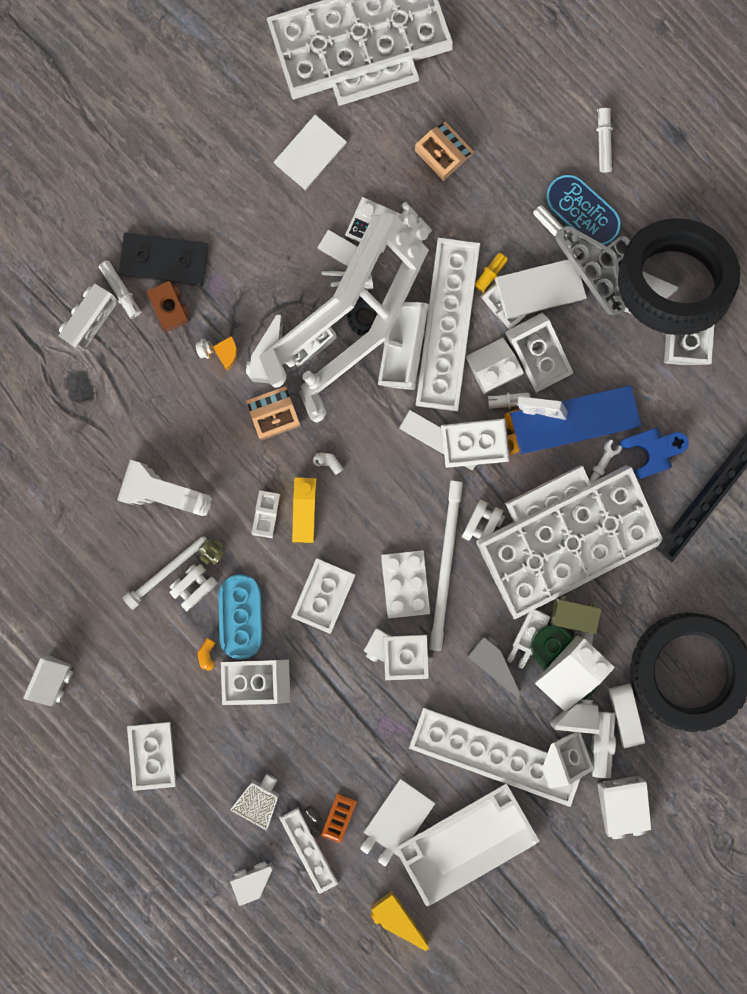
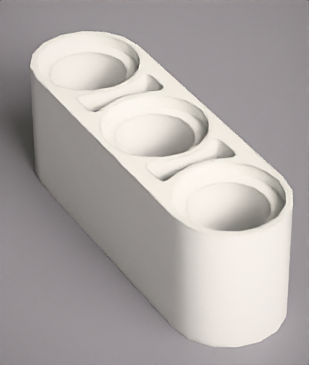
[608,683,645,749]

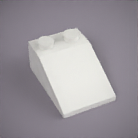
[505,312,573,393]
[246,315,283,383]
[534,635,615,712]
[221,660,290,705]

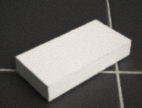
[317,230,357,267]

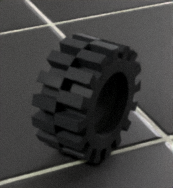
[347,297,382,336]

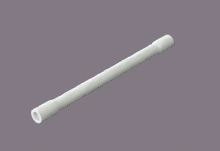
[429,481,463,651]

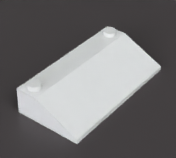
[395,783,540,906]

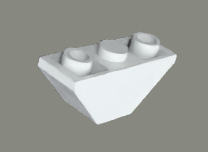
[294,326,337,367]

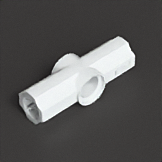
[591,711,616,778]

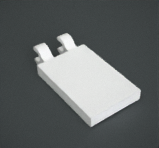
[360,778,435,866]

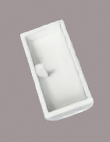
[378,302,429,390]

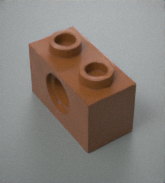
[146,281,190,333]

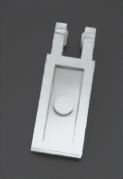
[506,609,550,669]

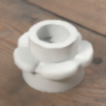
[196,339,214,359]

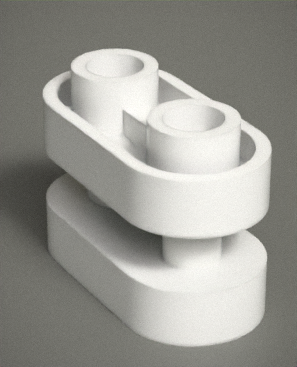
[462,499,505,541]
[169,564,218,612]

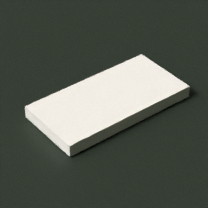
[495,259,587,319]

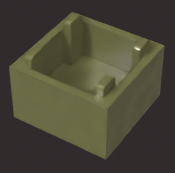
[549,596,601,634]

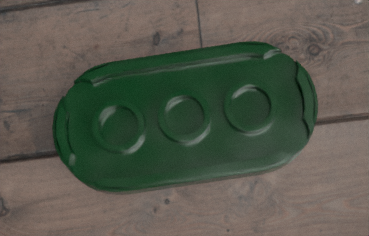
[530,624,598,699]

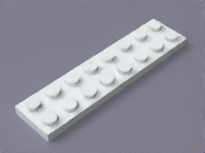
[415,238,480,411]
[409,707,580,807]

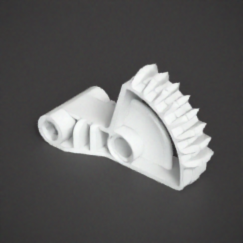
[117,460,212,516]

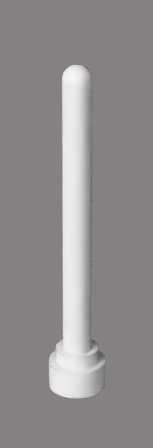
[122,536,207,610]

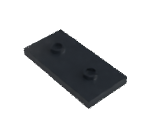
[118,232,209,286]

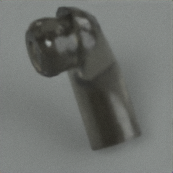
[303,805,324,838]

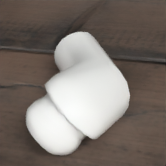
[313,452,344,475]

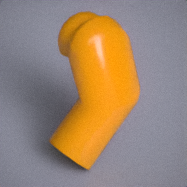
[197,638,216,671]

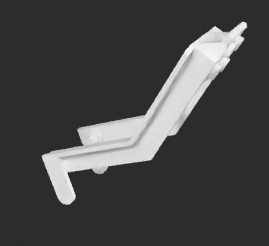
[259,202,432,422]

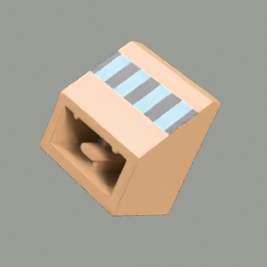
[415,121,474,181]
[247,386,301,441]

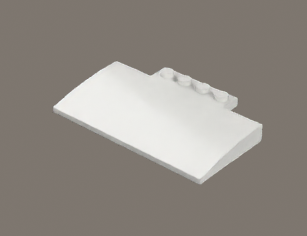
[267,0,453,106]
[476,465,663,619]

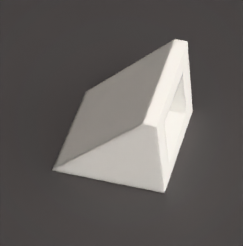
[573,630,594,645]

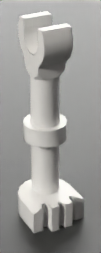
[586,439,622,496]

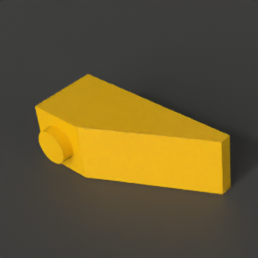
[292,477,317,543]
[370,891,430,951]

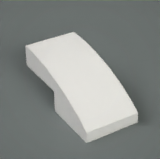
[480,282,526,329]
[252,490,280,539]

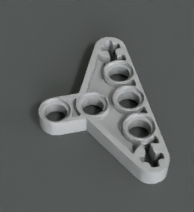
[555,226,630,316]

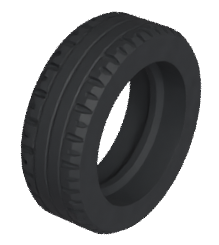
[618,218,740,335]
[630,613,747,732]

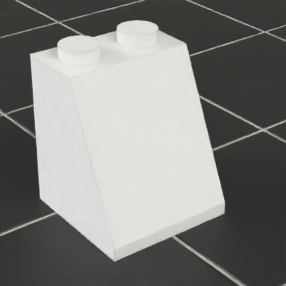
[597,776,651,839]

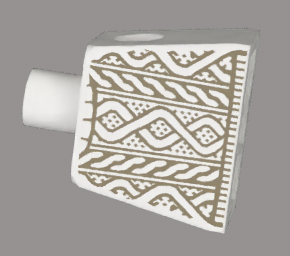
[231,774,279,830]

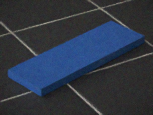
[510,386,641,455]

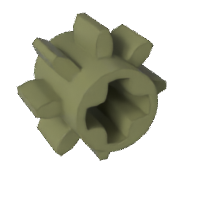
[198,538,225,565]

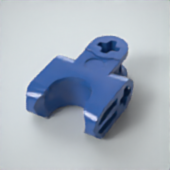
[620,427,689,480]

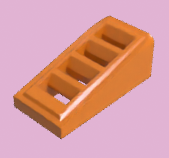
[321,793,357,843]

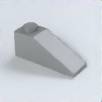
[467,636,521,698]

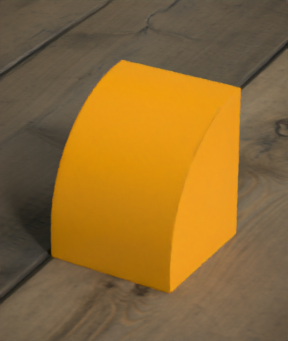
[213,337,238,371]

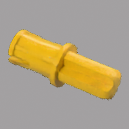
[474,253,508,293]

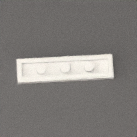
[399,410,476,471]
[279,807,338,894]

